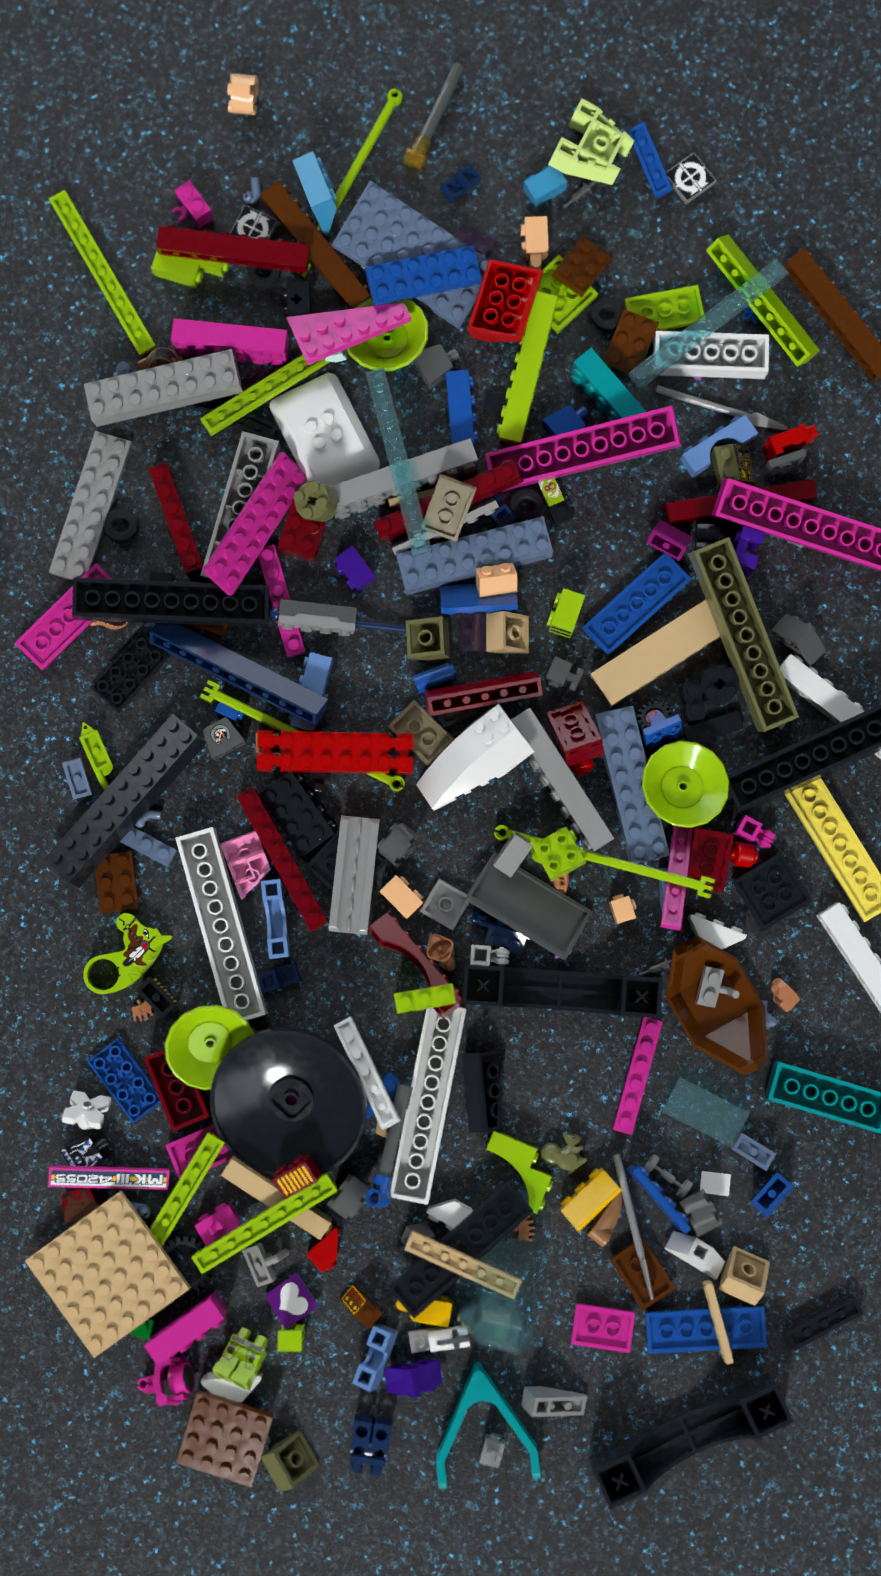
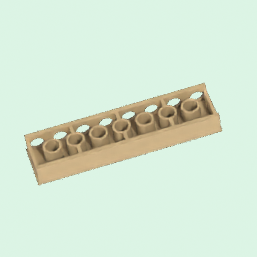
[590,600,720,708]

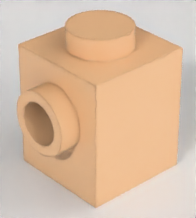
[609,894,636,924]

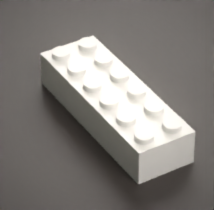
[652,331,769,379]

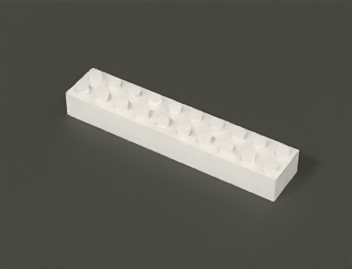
[175,827,268,1020]
[390,1007,466,1205]

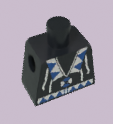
[60,1135,111,1167]

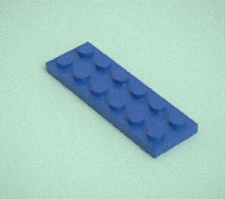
[365,245,482,306]
[582,553,691,656]
[645,1305,767,1354]

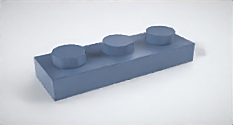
[120,827,178,867]

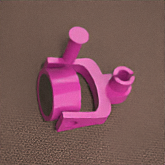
[137,1357,195,1406]

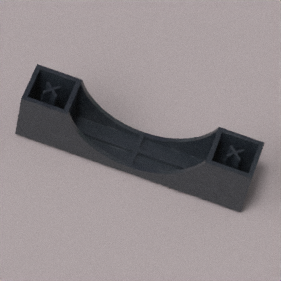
[462,964,663,1018]
[589,1372,794,1510]

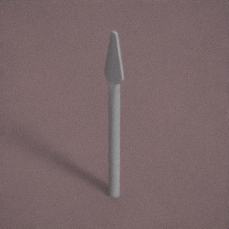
[655,385,787,430]
[613,1154,653,1300]

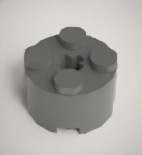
[377,823,421,867]
[327,1174,371,1222]
[679,1189,722,1237]

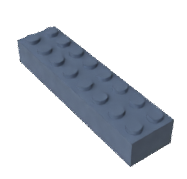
[396,516,553,595]
[593,706,670,864]

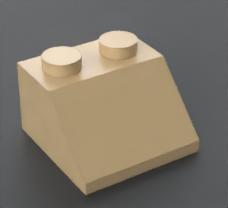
[486,611,529,654]
[719,1246,770,1305]

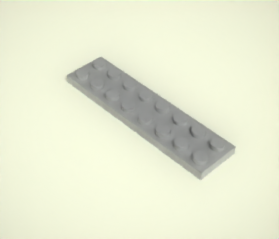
[49,431,132,580]

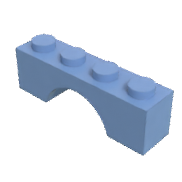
[680,414,758,478]
[261,879,291,959]

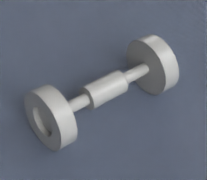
[644,1154,693,1199]

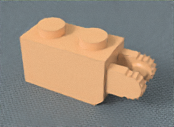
[521,216,549,270]

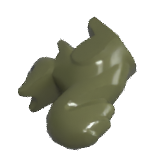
[540,1132,588,1172]

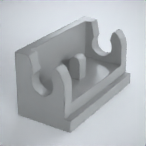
[493,831,532,877]

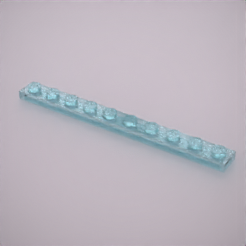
[628,258,789,390]
[365,368,432,557]

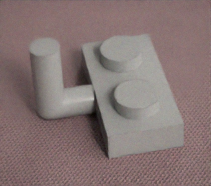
[695,965,740,1008]
[242,1243,289,1287]

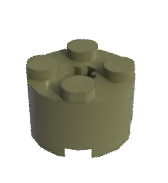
[293,481,339,522]

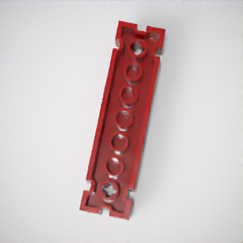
[257,730,413,775]

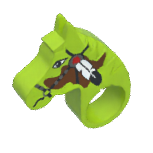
[83,913,173,994]

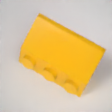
[560,1168,622,1232]

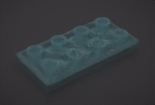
[662,1077,750,1148]

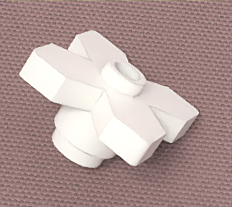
[62,1091,111,1130]

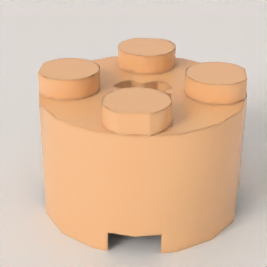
[227,74,259,115]

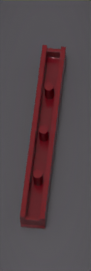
[663,479,817,526]

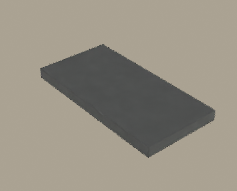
[465,852,593,960]

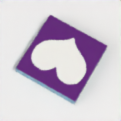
[264,1272,319,1330]

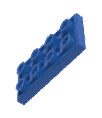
[440,584,518,615]
[87,1037,161,1124]
[626,1165,691,1234]

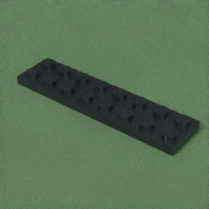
[388,1180,534,1319]

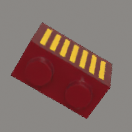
[272,1154,322,1199]

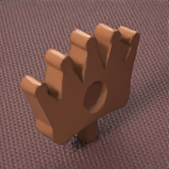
[132,999,154,1021]
[513,1215,535,1242]

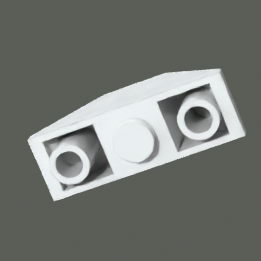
[688,912,747,949]
[426,1199,473,1230]
[664,1231,725,1280]
[201,1371,263,1402]

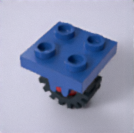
[638,701,682,752]

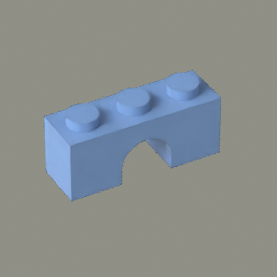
[353,1324,399,1392]

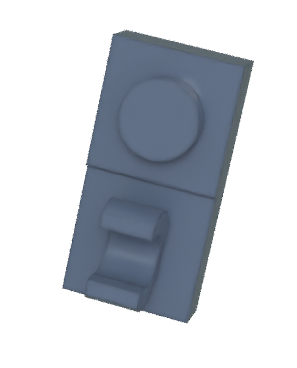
[62,757,93,800]
[732,1133,777,1171]

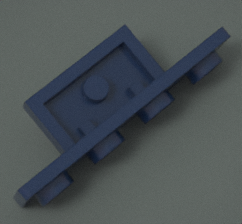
[471,910,531,954]

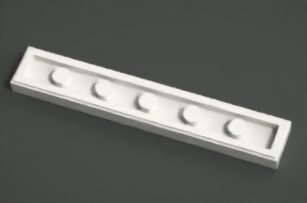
[334,1017,401,1130]

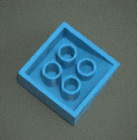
[292,151,337,236]

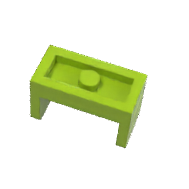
[278,1322,305,1352]

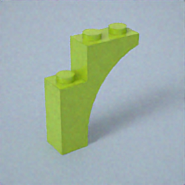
[151,251,230,288]
[394,983,456,1014]
[486,1131,553,1214]

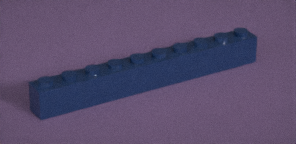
[150,623,328,726]

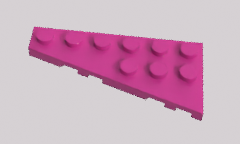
[286,302,412,365]

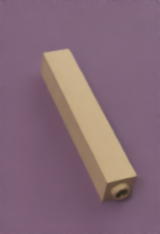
[221,1155,333,1240]

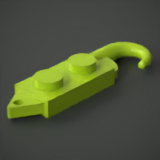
[79,722,113,791]

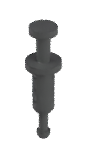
[563,180,600,208]
[639,958,672,977]

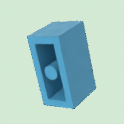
[523,165,567,208]

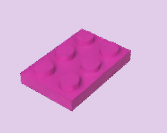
[570,1303,635,1353]

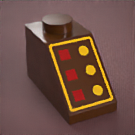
[340,1283,383,1329]

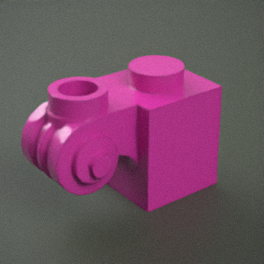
[733,815,776,848]

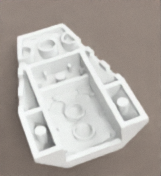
[416,703,535,810]

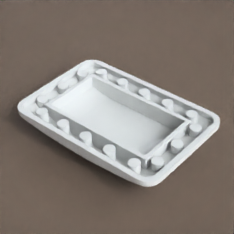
[270,373,380,486]

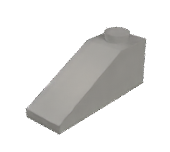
[521,1386,587,1417]

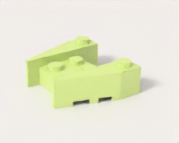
[548,98,634,185]

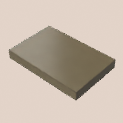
[420,474,477,541]
[388,700,455,767]

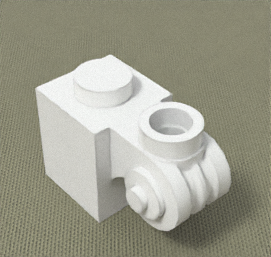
[470,945,510,967]

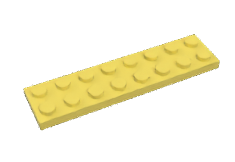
[785,778,881,922]

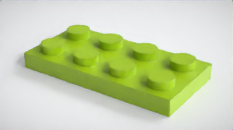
[624,285,706,331]

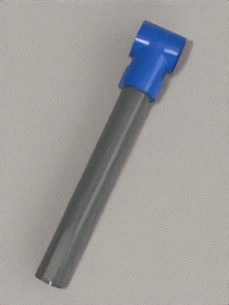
[365,1084,413,1207]

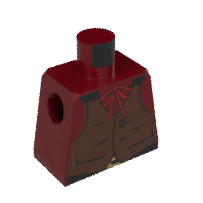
[61,1188,102,1226]

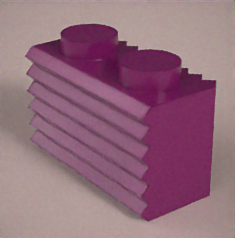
[647,519,693,561]

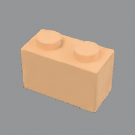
[476,563,517,598]
[380,875,423,919]

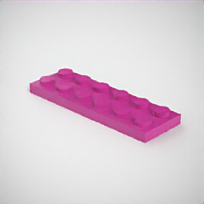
[14,563,112,671]

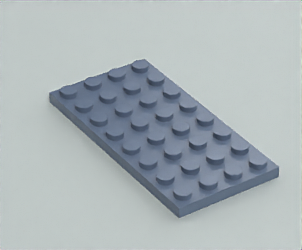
[331,181,489,329]

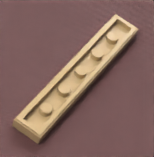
[404,1230,522,1299]

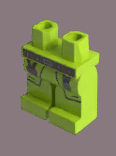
[212,1327,268,1391]

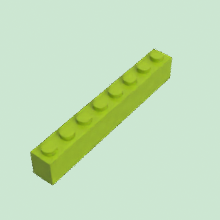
[706,235,820,367]
[496,291,558,445]

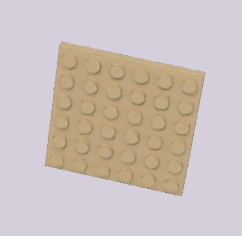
[25,1190,190,1358]

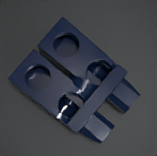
[349,1414,393,1476]

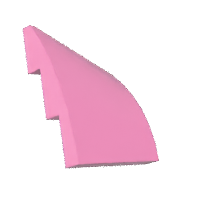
[220,830,271,900]

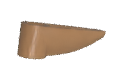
[586,1192,622,1247]

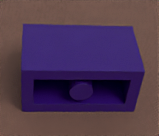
[334,546,376,593]

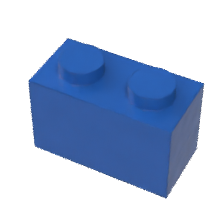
[751,1172,793,1219]

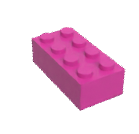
[144,1290,229,1366]

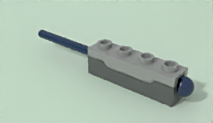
[269,599,406,636]

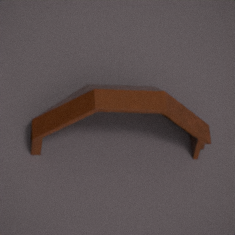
[666,936,768,1075]

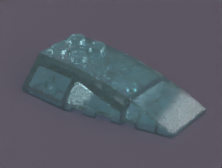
[457,1292,536,1354]

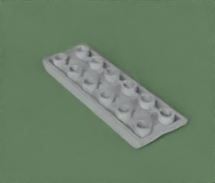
[329,815,380,935]

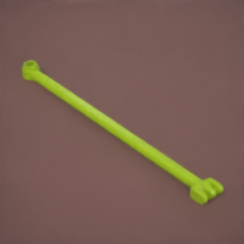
[295,89,402,278]
[200,680,405,792]
[494,825,715,898]

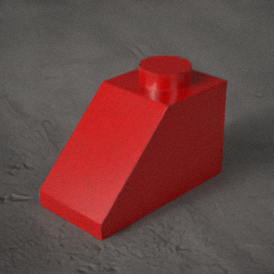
[306,1225,339,1272]

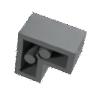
[771,614,826,666]

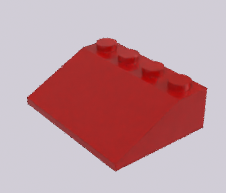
[467,259,543,342]

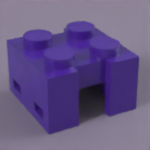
[731,526,766,577]

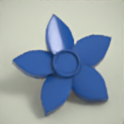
[742,305,758,324]

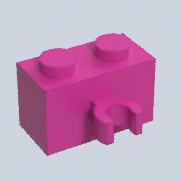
[172,180,214,229]
[195,1202,242,1246]

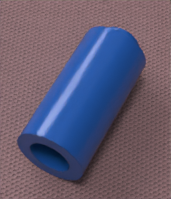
[412,662,457,694]

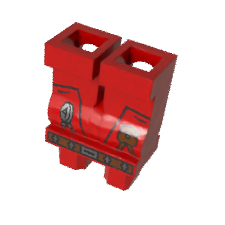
[762,423,818,462]

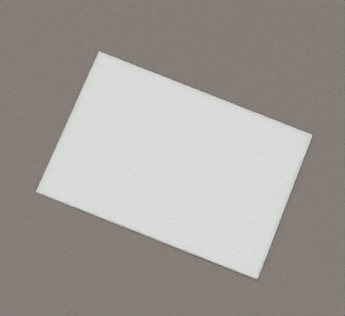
[700,1171,731,1196]

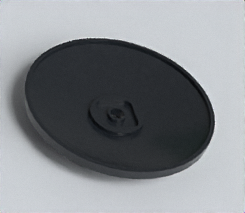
[210,1028,367,1178]

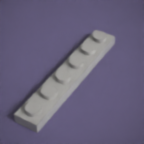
[390,498,498,555]

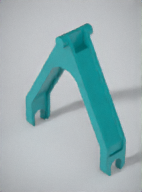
[436,1362,541,1489]

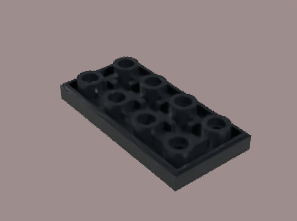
[90,631,170,713]

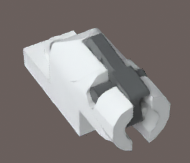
[408,1325,470,1353]

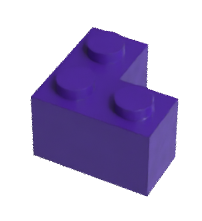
[384,1359,443,1398]

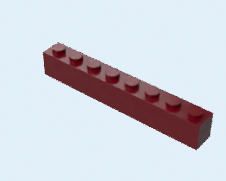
[156,225,310,274]
[373,460,524,542]
[236,787,329,932]

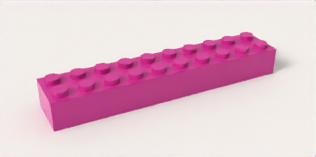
[485,406,682,492]
[711,478,881,571]

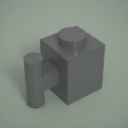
[545,656,584,692]

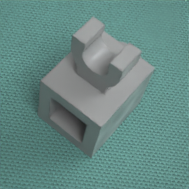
[479,1433,505,1468]

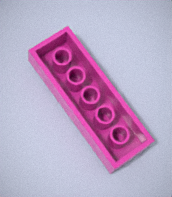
[171,318,290,367]

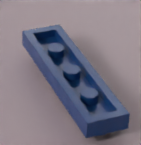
[627,122,673,199]

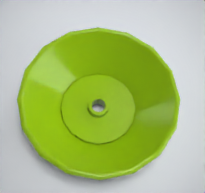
[347,297,428,371]
[642,741,729,828]
[165,1005,254,1090]

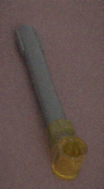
[403,62,464,170]

